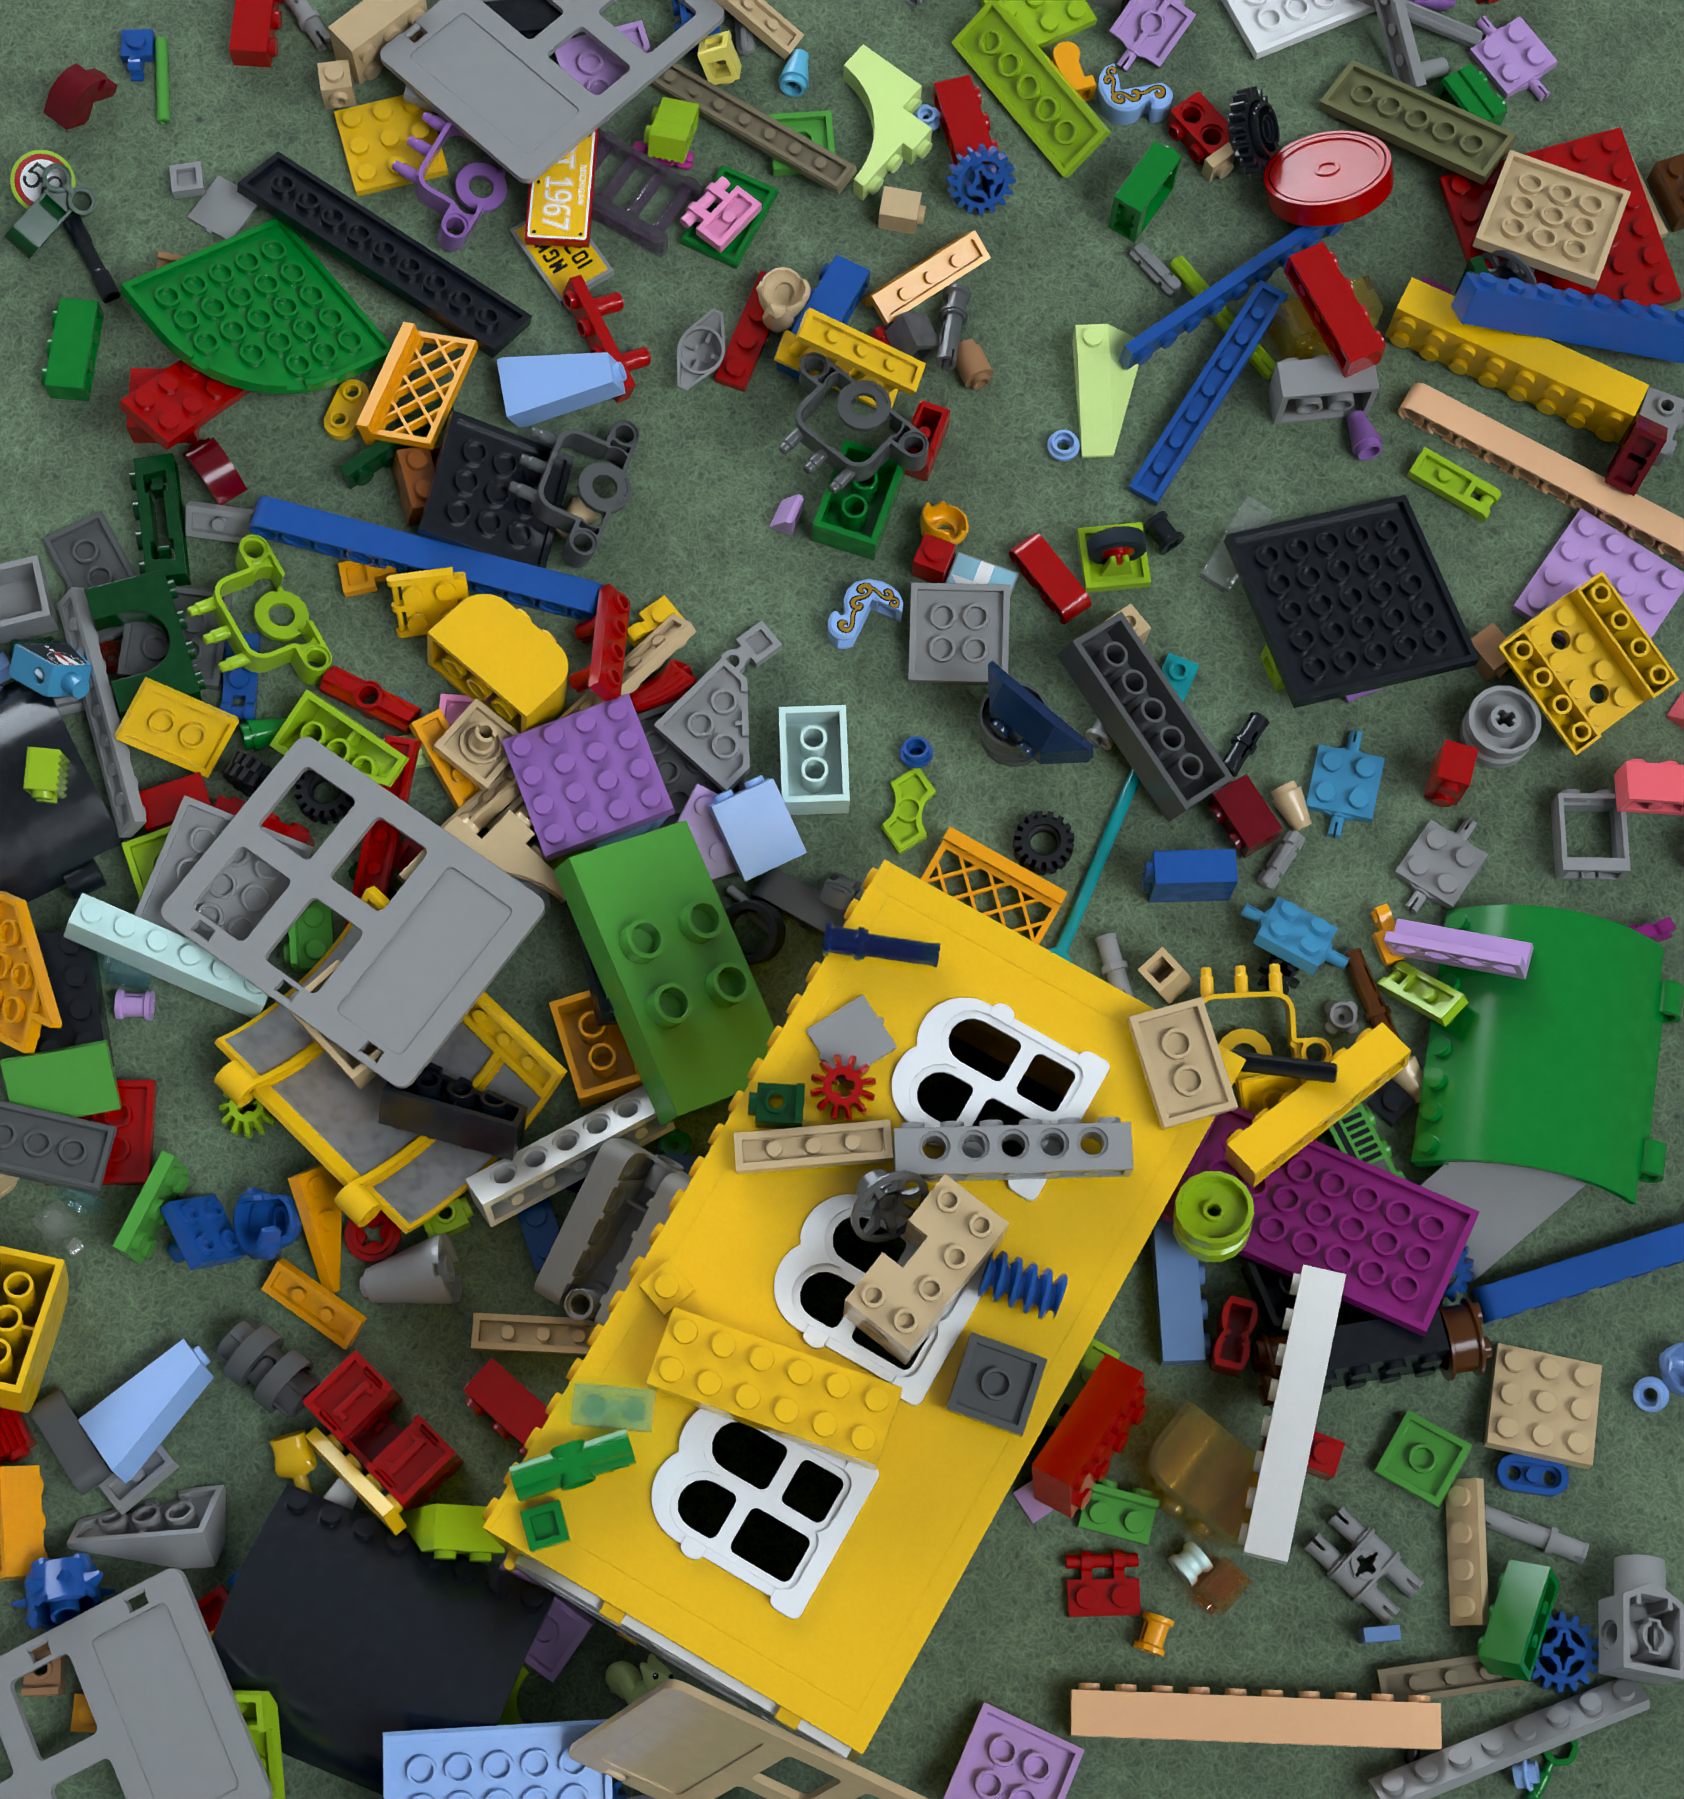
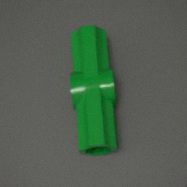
[509,1429,636,1502]

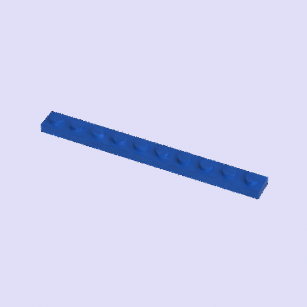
[1119,217,1360,370]

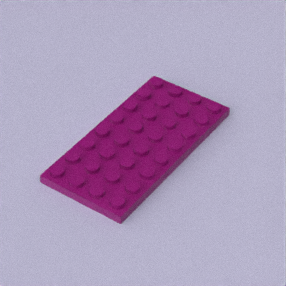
[1161,1107,1479,1337]

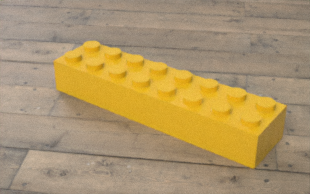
[1385,277,1649,443]

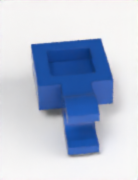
[120,29,155,82]

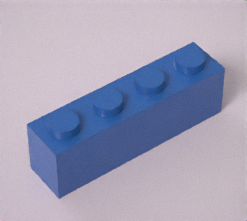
[774,254,870,380]

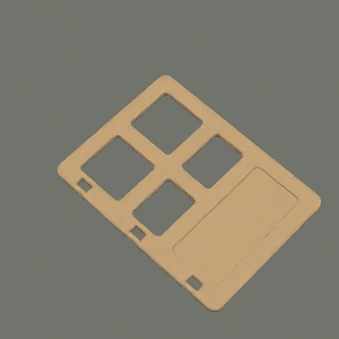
[568,1679,928,1799]

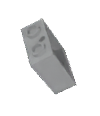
[1550,789,1631,880]

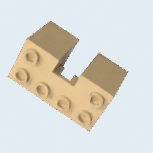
[843,1174,1009,1365]

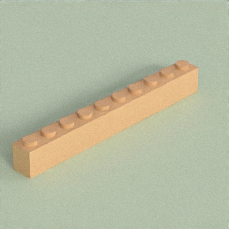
[1069,1683,1442,1750]

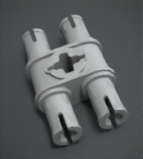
[1304,1506,1424,1625]

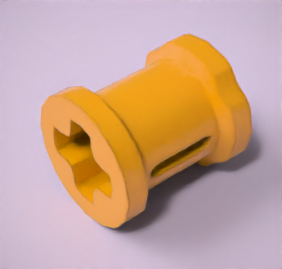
[1133,1611,1174,1657]

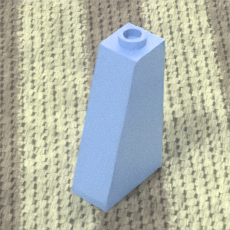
[497,352,627,428]
[78,1338,214,1484]

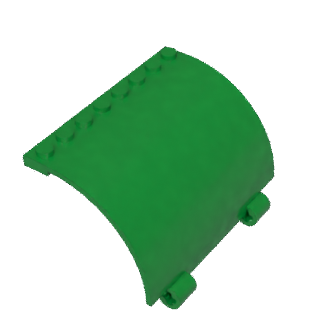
[1411,904,1684,1204]

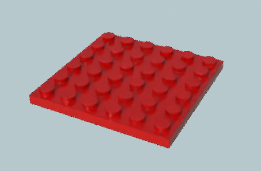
[1438,127,1682,306]

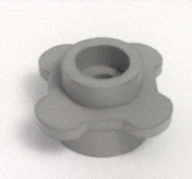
[1324,1001,1359,1035]

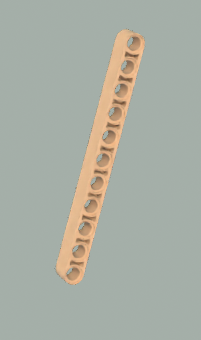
[1398,383,1684,566]

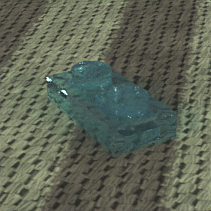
[570,1383,656,1433]

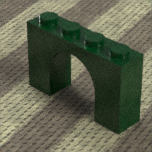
[84,569,206,719]

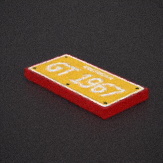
[525,128,599,248]

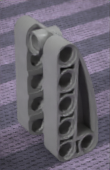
[534,1138,691,1328]
[1420,1162,1587,1281]

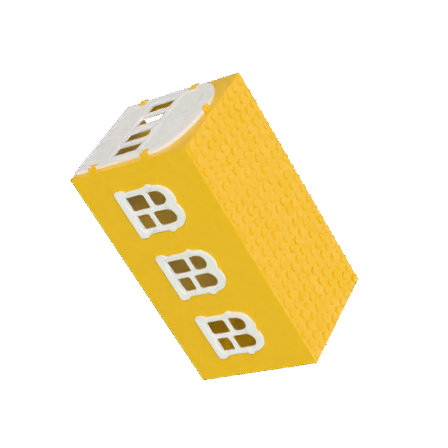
[482,859,1246,1762]

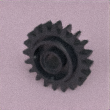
[1228,86,1280,177]

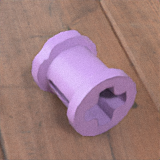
[114,989,156,1021]

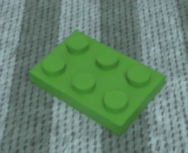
[112,1150,190,1265]

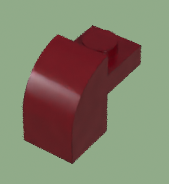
[43,63,118,130]
[182,437,248,505]

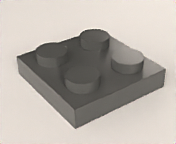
[945,1332,1047,1437]

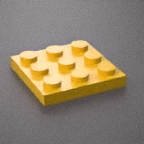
[334,95,449,197]

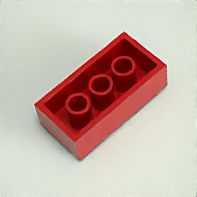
[1032,1353,1147,1519]

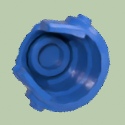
[233,1187,302,1260]

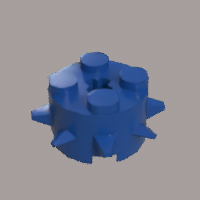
[11,1553,115,1632]

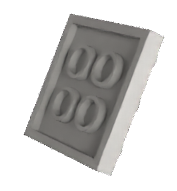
[908,582,1010,684]

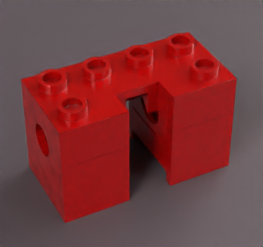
[302,1350,465,1510]

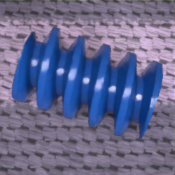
[978,1251,1068,1320]

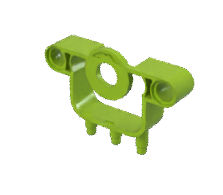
[187,534,332,685]

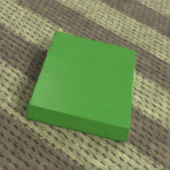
[0,1040,122,1118]

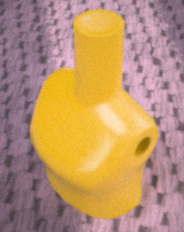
[269,1430,317,1493]

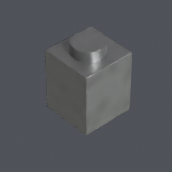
[885,312,939,362]

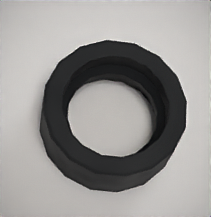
[725,900,786,965]

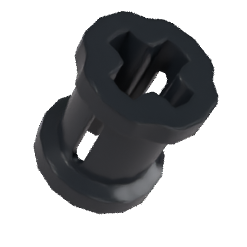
[1143,511,1185,555]

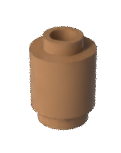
[956,339,994,390]

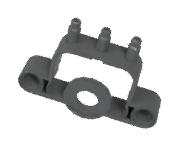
[779,352,929,494]
[508,419,640,568]

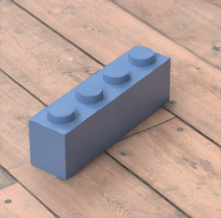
[1150,1220,1211,1366]

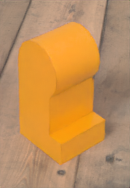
[1052,41,1096,101]

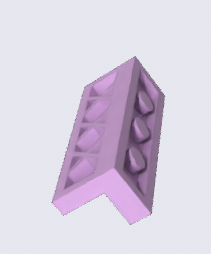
[1384,918,1534,980]

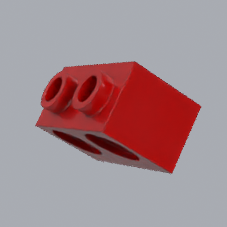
[1167,91,1230,165]

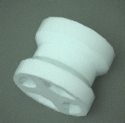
[1167,1540,1213,1587]

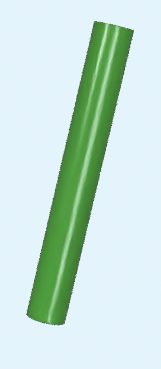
[155,37,170,124]

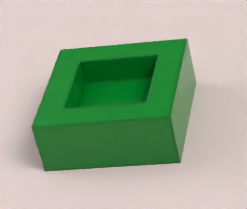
[520,1500,571,1553]

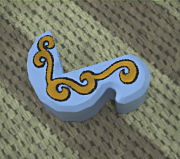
[1096,63,1173,125]
[827,579,903,649]

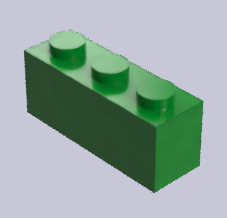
[41,298,104,401]
[1477,1559,1560,1682]

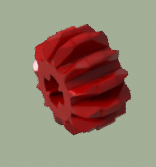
[810,1054,876,1121]

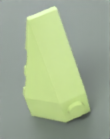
[1072,324,1138,458]

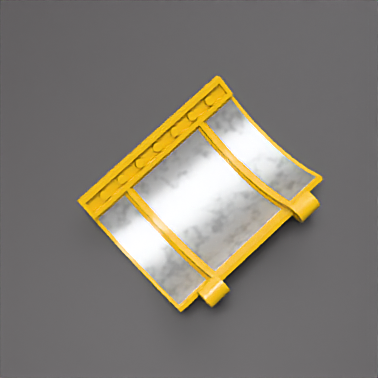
[214,886,567,1234]

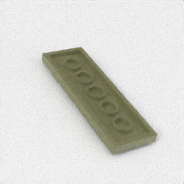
[1319,60,1517,185]

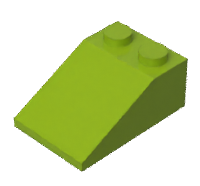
[401,1503,505,1562]

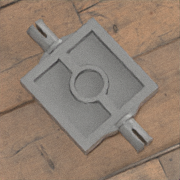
[1394,817,1488,915]

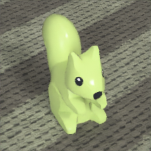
[605,1654,674,1705]

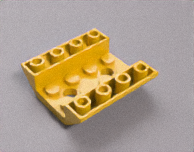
[1497,571,1679,756]

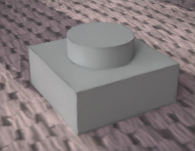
[169,161,206,199]

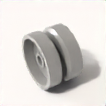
[1460,685,1541,768]

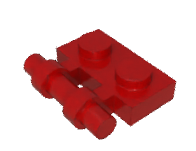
[1065,1549,1141,1618]

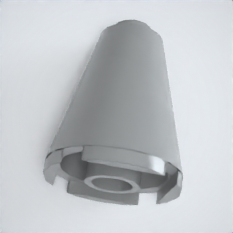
[360,1234,462,1304]

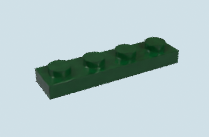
[339,395,454,489]

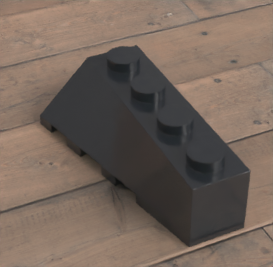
[378,1062,528,1161]

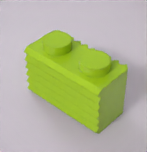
[644,97,700,164]
[23,747,70,804]

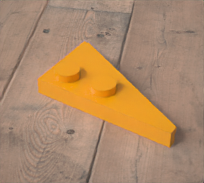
[288,1163,342,1294]

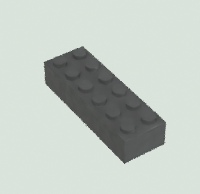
[1056,612,1234,822]

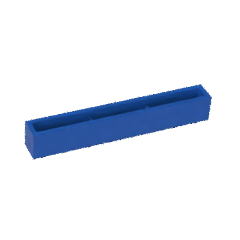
[1451,272,1684,363]

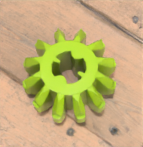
[219,1093,276,1139]

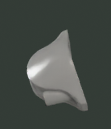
[677,308,726,391]

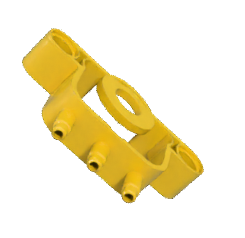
[1200,964,1332,1084]

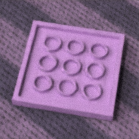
[1511,508,1684,644]

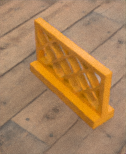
[356,322,478,450]
[921,826,1068,945]

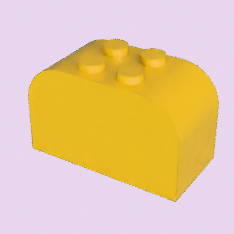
[427,594,568,733]
[0,1246,69,1413]

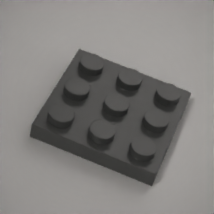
[117,586,233,691]

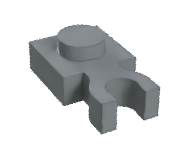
[720,620,782,674]

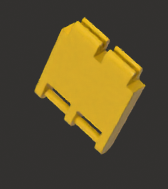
[386,567,469,638]

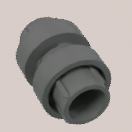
[217,1320,320,1417]

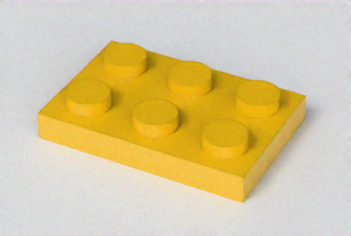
[115,677,239,778]

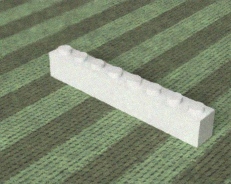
[1237,1265,1346,1565]

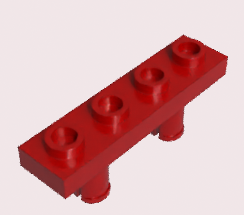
[562,275,651,403]
[569,583,630,702]

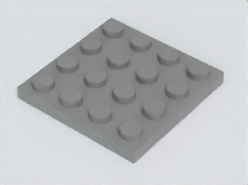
[134,795,314,961]

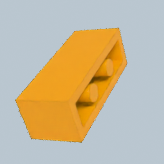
[0,1465,48,1582]

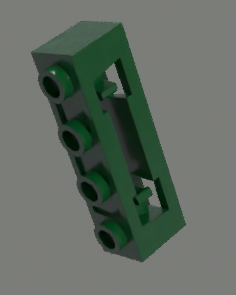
[129,453,191,586]

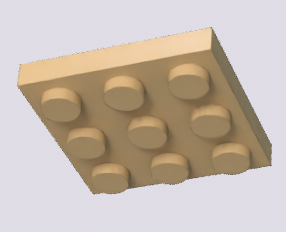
[1483,1343,1602,1470]

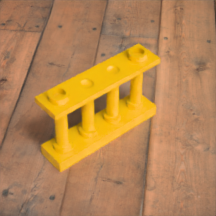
[774,307,926,408]

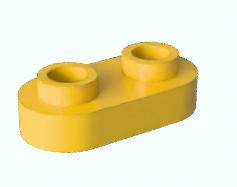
[324,379,370,440]

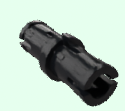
[1222,712,1270,777]

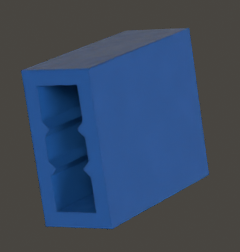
[1141,849,1238,903]

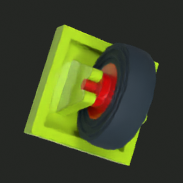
[1076,522,1151,593]

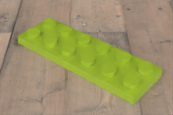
[951,0,1111,178]

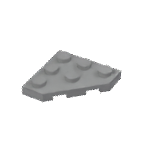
[654,657,750,792]

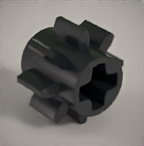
[1257,954,1300,995]

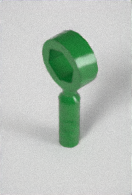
[1524,1739,1579,1799]

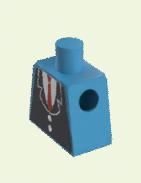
[8,643,92,699]

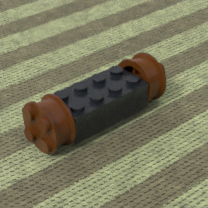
[1250,1298,1492,1411]

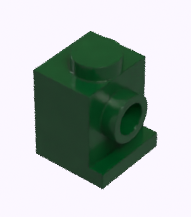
[748,1082,805,1129]

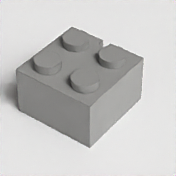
[0,555,59,644]

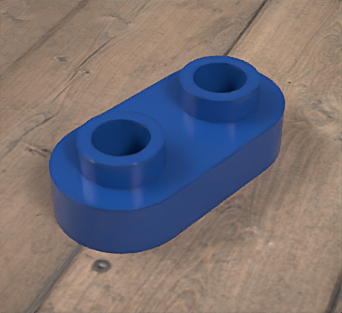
[1495,1454,1569,1497]

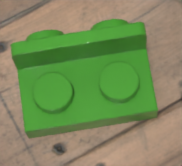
[284,901,335,972]
[1077,1479,1160,1546]

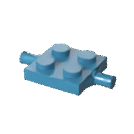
[1306,730,1385,839]
[1240,896,1350,976]

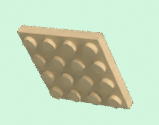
[1472,150,1631,289]

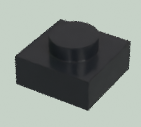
[1366,1079,1416,1127]

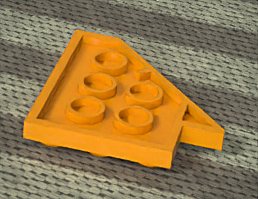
[0,891,62,1053]

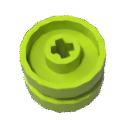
[1173,1171,1254,1262]

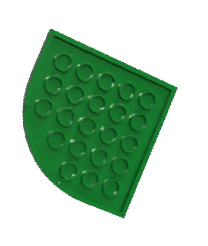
[120,218,392,394]

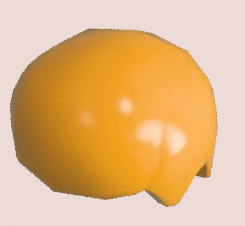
[919,501,969,545]

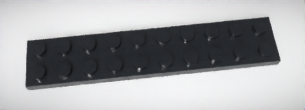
[237,152,532,358]

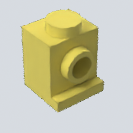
[697,30,742,85]

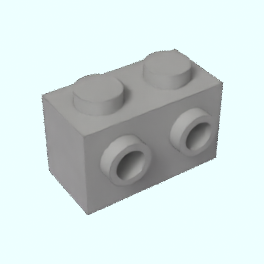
[1634,387,1684,467]

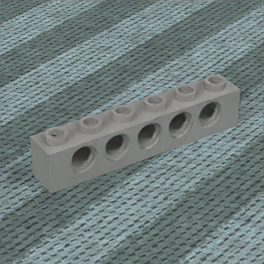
[893,1117,1134,1183]

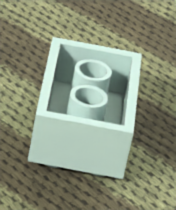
[779,705,850,815]

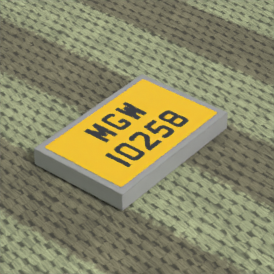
[509,220,614,306]

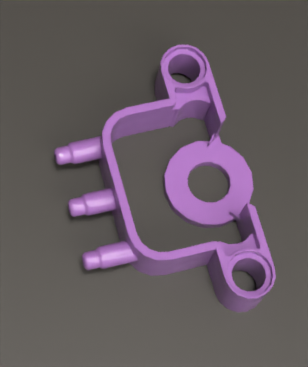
[392,111,507,252]

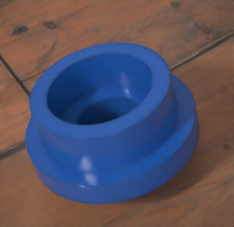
[900,736,933,768]

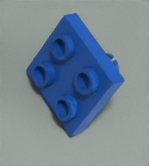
[160,1194,246,1270]

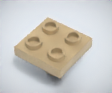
[432,698,520,792]

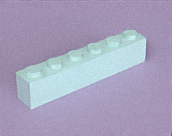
[64,893,268,1018]

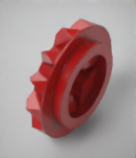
[345,1210,401,1263]

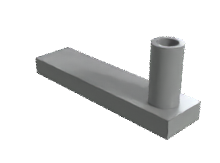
[1374,0,1449,89]

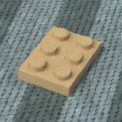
[1127,997,1238,1130]

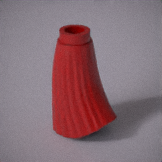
[629,659,697,713]

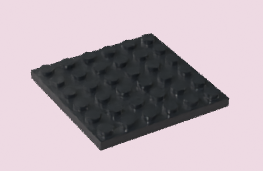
[1224,495,1479,708]

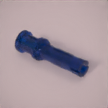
[822,922,941,968]

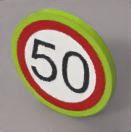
[10,150,76,210]

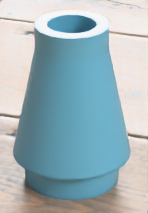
[778,49,809,97]

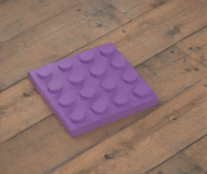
[502,693,675,861]

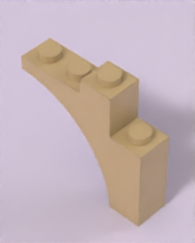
[397,810,566,903]

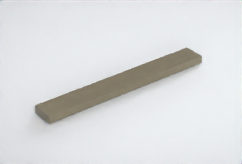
[649,63,857,195]

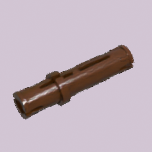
[1344,948,1402,1041]

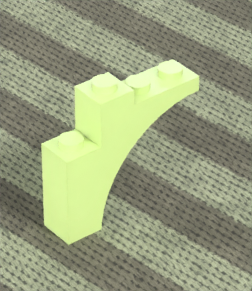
[843,44,932,201]

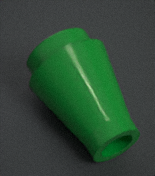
[239,716,287,752]

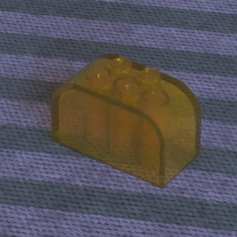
[1142,1399,1303,1552]

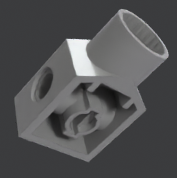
[1598,1554,1684,1685]

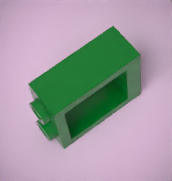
[1108,141,1182,243]

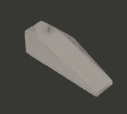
[67,1485,226,1569]

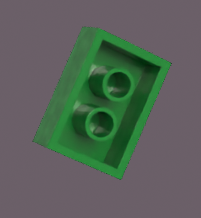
[812,440,905,560]

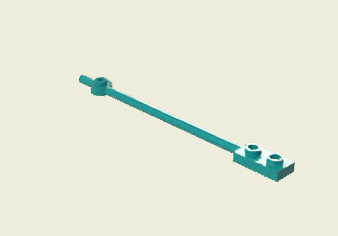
[1048,653,1199,963]

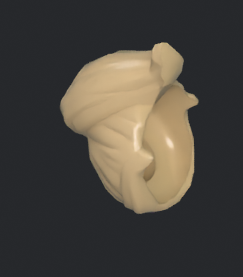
[756,267,811,333]

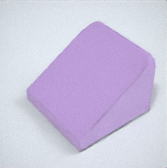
[769,494,804,535]
[1013,1480,1055,1524]

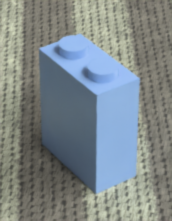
[708,775,807,882]

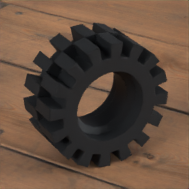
[221,751,272,797]
[294,770,355,825]
[1012,811,1075,876]

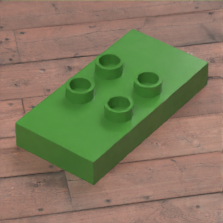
[554,820,775,1126]

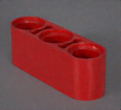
[1008,533,1092,625]

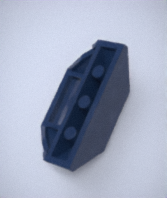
[988,660,1094,764]

